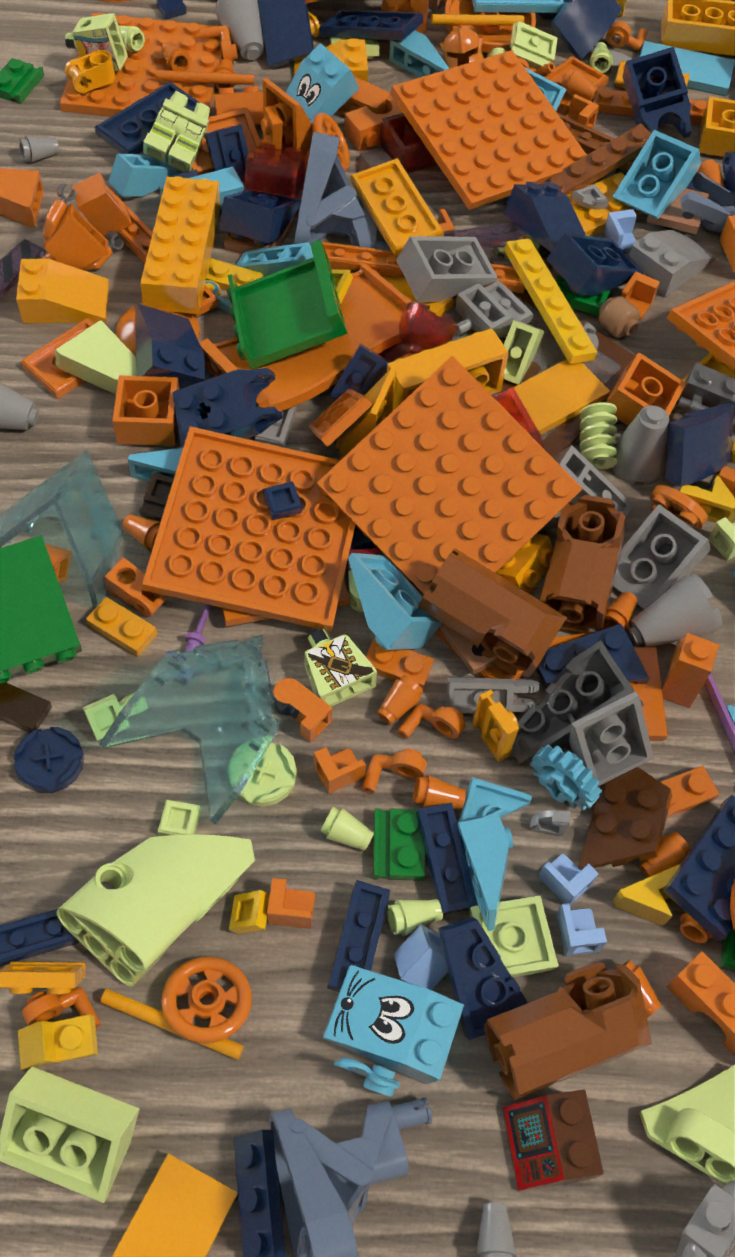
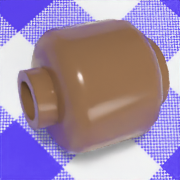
[599,296,640,338]

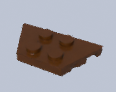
[578,767,672,870]

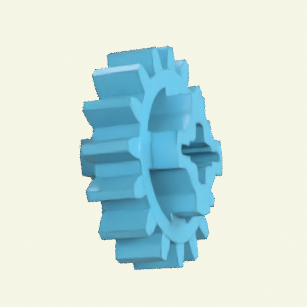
[530,744,602,810]

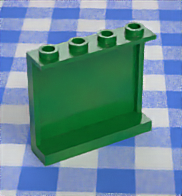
[226,240,348,369]
[0,535,82,684]

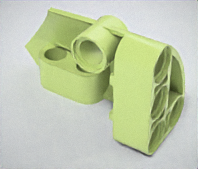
[57,834,255,987]
[639,1065,735,1184]

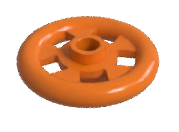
[312,113,350,171]
[161,956,252,1044]

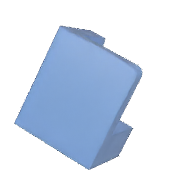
[604,209,637,252]
[538,854,599,905]
[556,903,607,956]
[394,924,449,990]

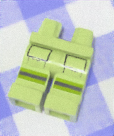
[143,91,210,172]

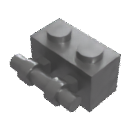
[676,362,735,425]

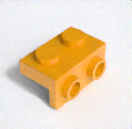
[496,534,554,594]

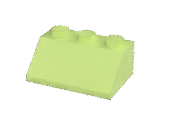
[0,1066,140,1203]

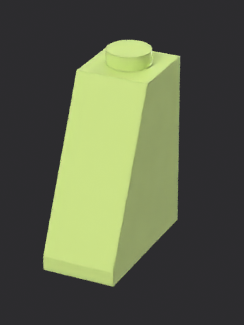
[55,320,137,395]

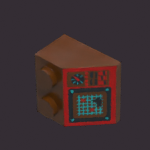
[502,1089,604,1191]

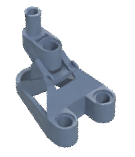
[294,132,391,251]
[269,1097,432,1257]

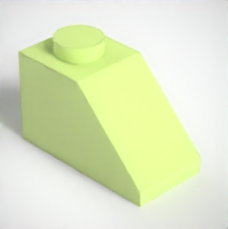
[504,320,544,385]

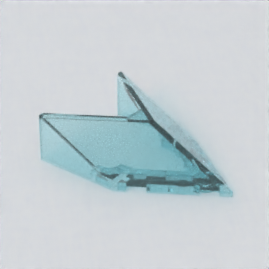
[0,449,123,609]
[99,635,279,824]

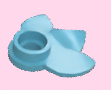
[334,1057,401,1097]

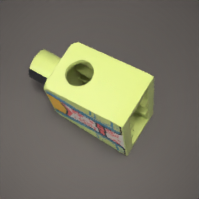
[65,13,128,71]

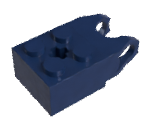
[622,47,692,139]
[172,368,283,448]

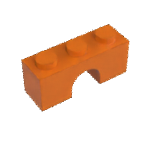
[344,96,415,152]
[666,951,735,1056]

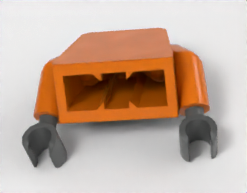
[41,183,124,271]

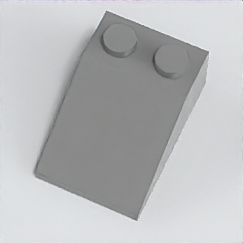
[629,229,716,298]
[396,236,498,302]
[613,504,711,610]
[569,691,654,786]

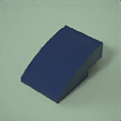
[550,0,622,61]
[665,403,735,486]

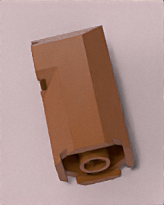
[540,495,626,634]
[418,548,567,677]
[484,962,652,1101]

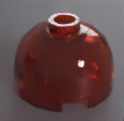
[399,302,458,355]

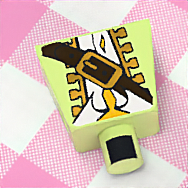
[305,629,377,707]

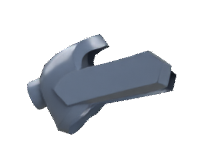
[680,172,735,233]

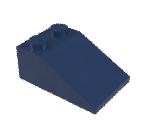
[503,181,586,252]
[220,187,301,246]
[547,233,644,296]
[135,303,205,390]

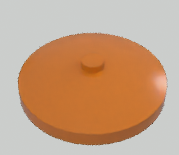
[444,0,536,53]

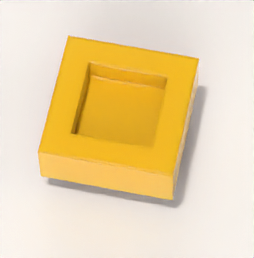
[229,890,270,935]

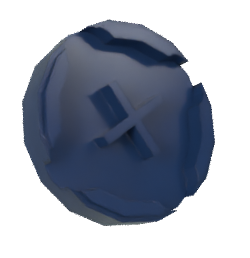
[14,727,84,793]

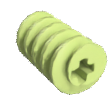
[580,402,617,469]

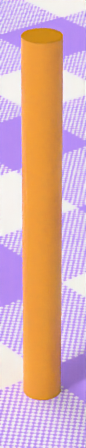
[431,14,524,26]
[100,989,244,1060]

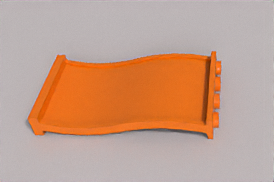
[199,263,431,411]

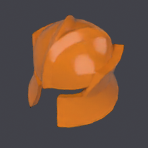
[440,25,484,69]

